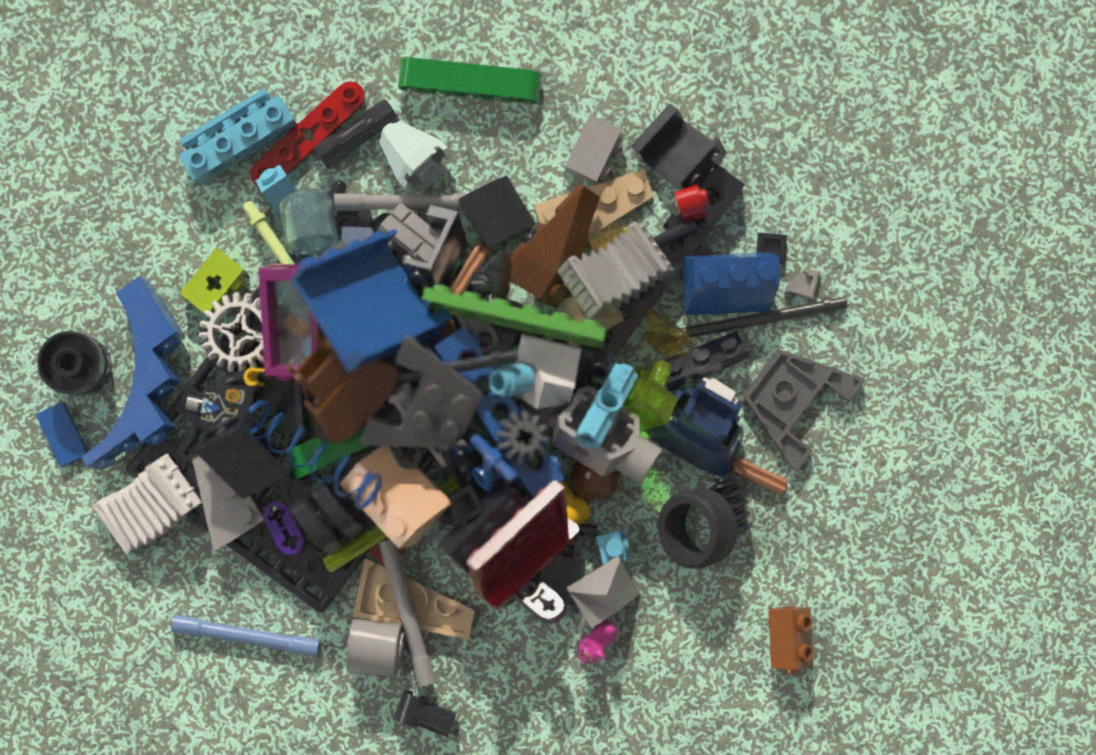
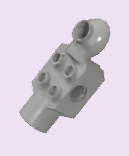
[519,386,662,485]

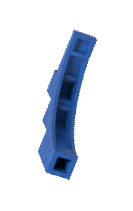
[81,276,186,470]

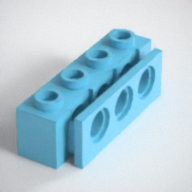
[178,88,297,186]

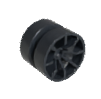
[37,331,112,396]

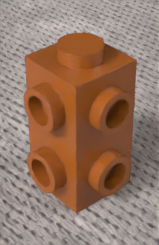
[768,606,814,675]

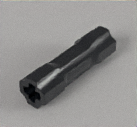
[313,98,400,170]

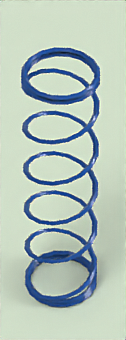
[248,400,382,509]

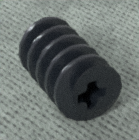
[706,475,753,535]

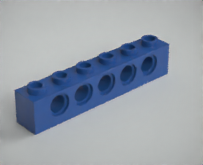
[431,327,564,499]

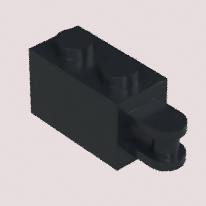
[526,536,583,619]

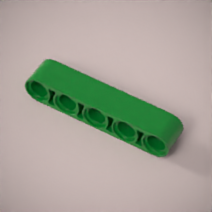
[398,57,542,104]

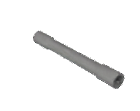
[334,193,468,211]
[378,540,436,687]

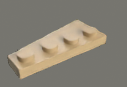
[534,169,654,238]
[353,558,475,640]

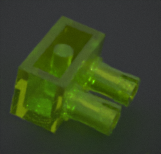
[622,360,678,432]

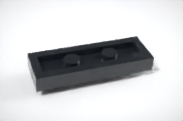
[656,330,750,391]

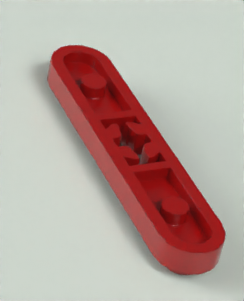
[250,81,365,187]

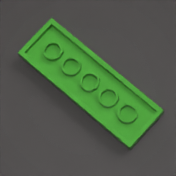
[423,285,606,349]

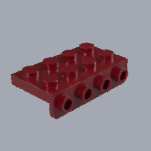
[468,480,579,610]

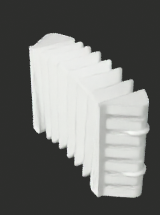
[92,454,201,554]

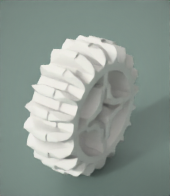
[199,292,281,372]

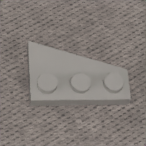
[193,456,264,552]

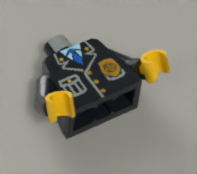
[186,368,265,431]

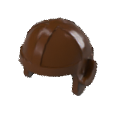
[570,460,623,502]

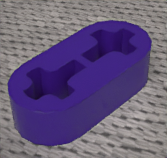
[263,501,306,555]

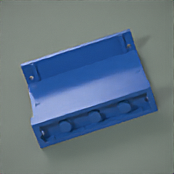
[290,229,453,372]

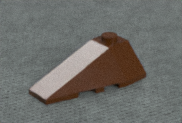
[510,184,600,309]

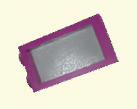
[258,264,328,381]

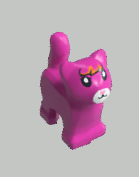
[578,618,620,665]

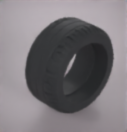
[657,488,738,569]

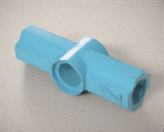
[575,364,638,449]

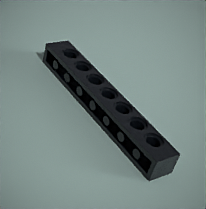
[578,165,745,360]

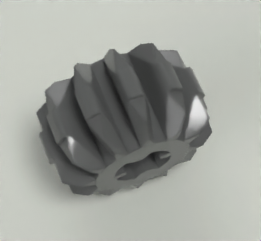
[496,411,548,463]

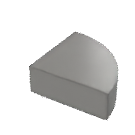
[784,270,820,300]

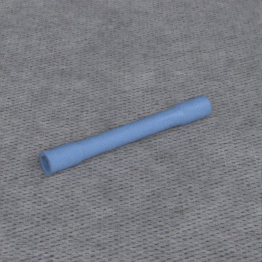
[171,615,321,658]

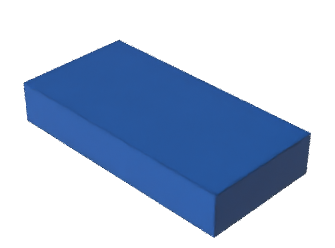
[36,402,88,467]

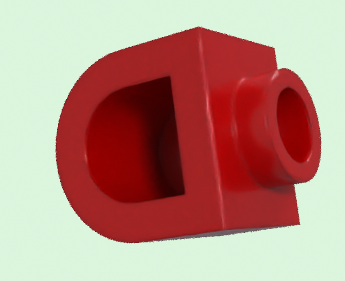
[675,185,710,222]

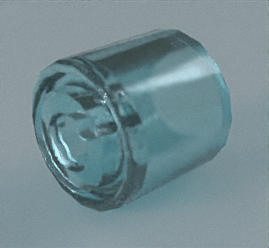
[279,190,338,255]

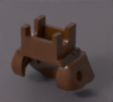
[285,332,398,443]

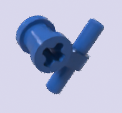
[470,434,518,491]

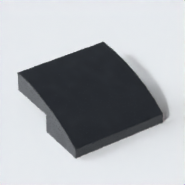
[458,175,536,251]

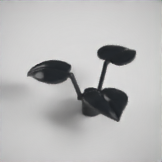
[471,224,545,339]

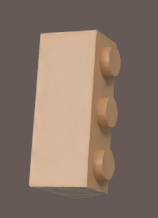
[340,445,452,549]

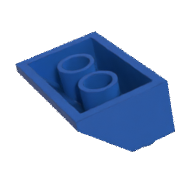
[684,253,780,316]

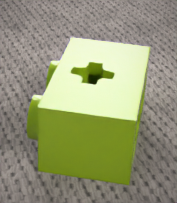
[180,247,248,313]

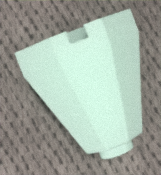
[379,121,453,195]

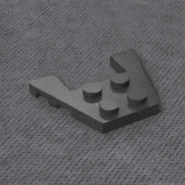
[361,334,482,447]
[742,349,865,471]

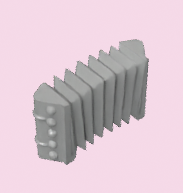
[557,221,674,320]

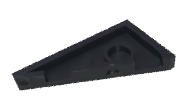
[436,439,495,489]

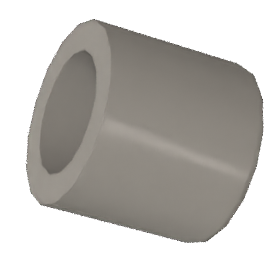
[346,619,405,677]

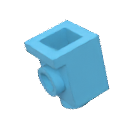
[595,529,631,565]

